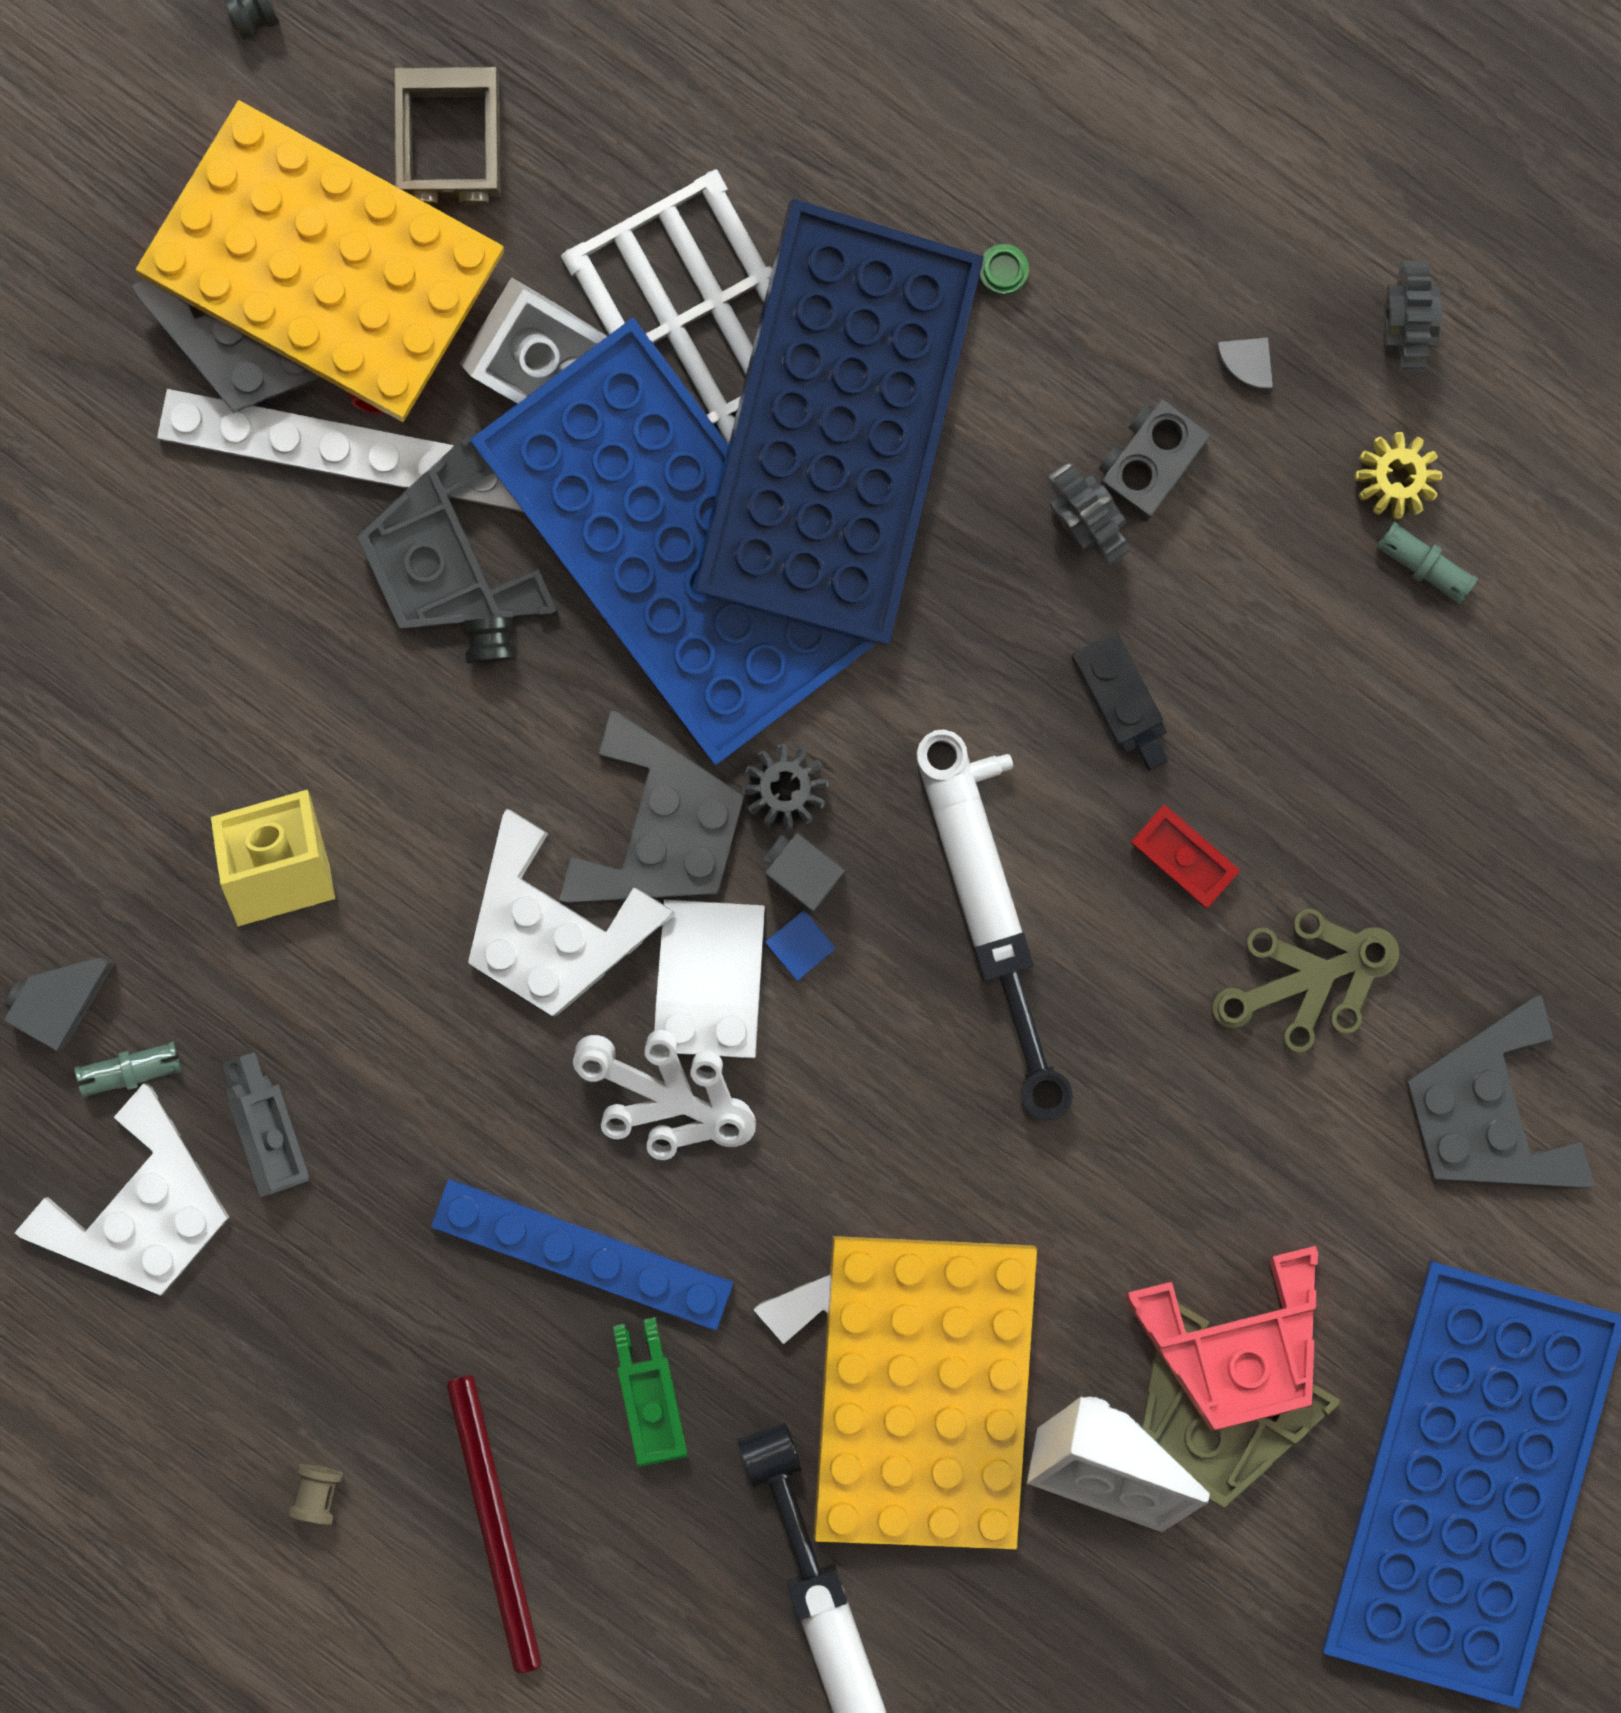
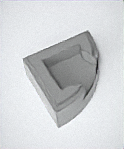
[1216,338,1273,390]

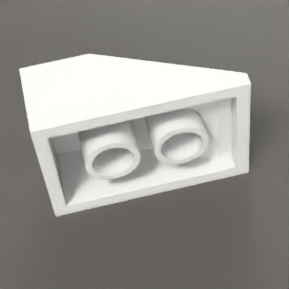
[459,277,607,404]
[653,899,765,1058]
[1027,1397,1209,1532]

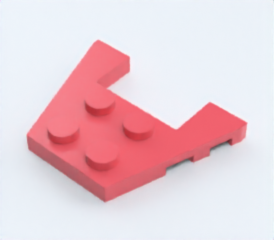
[1125,1246,1318,1432]

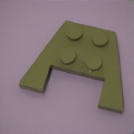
[1140,1303,1341,1508]

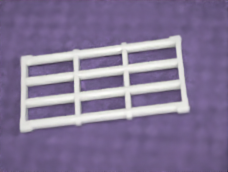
[560,170,772,445]

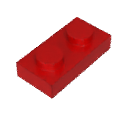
[1130,804,1241,909]

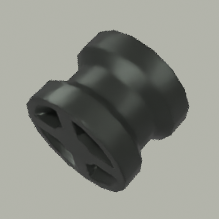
[225,0,280,40]
[462,617,516,663]

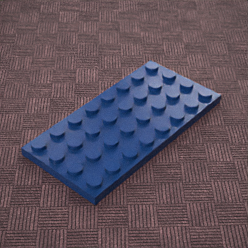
[470,317,876,765]
[1321,1260,1621,1709]

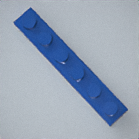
[431,1179,734,1330]

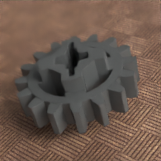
[1383,260,1442,371]
[1047,461,1130,566]

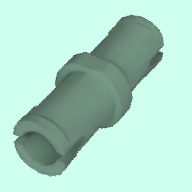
[1376,521,1478,605]
[74,1041,182,1099]

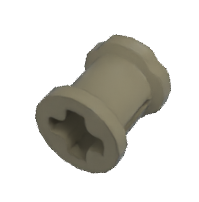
[288,1464,343,1525]

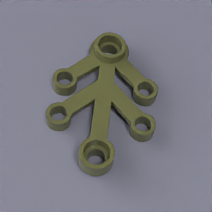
[1211,909,1399,1052]

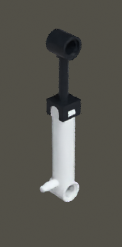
[916,730,1073,1121]
[737,1423,886,1713]

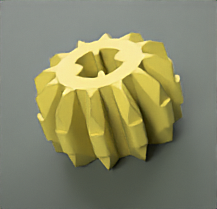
[1354,432,1442,520]

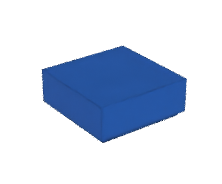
[765,910,836,981]

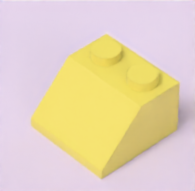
[211,790,335,926]

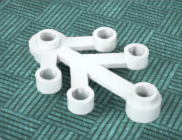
[573,1030,756,1160]

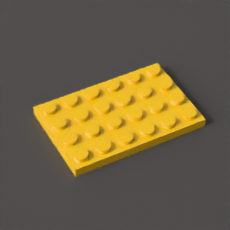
[135,100,504,422]
[813,1236,1037,1549]

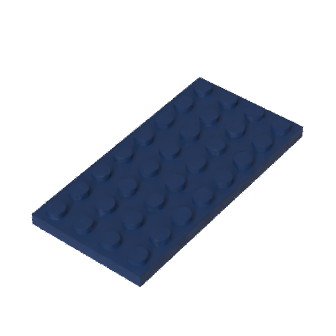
[692,199,984,646]

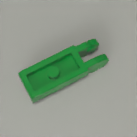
[613,1317,688,1467]

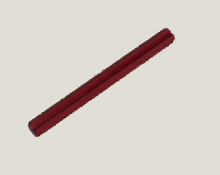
[447,1375,541,1673]

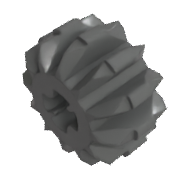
[742,744,828,830]

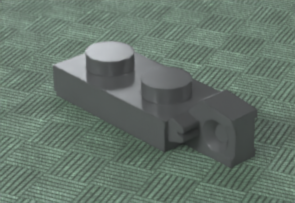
[222,1052,310,1197]

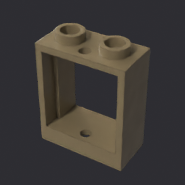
[395,67,501,206]

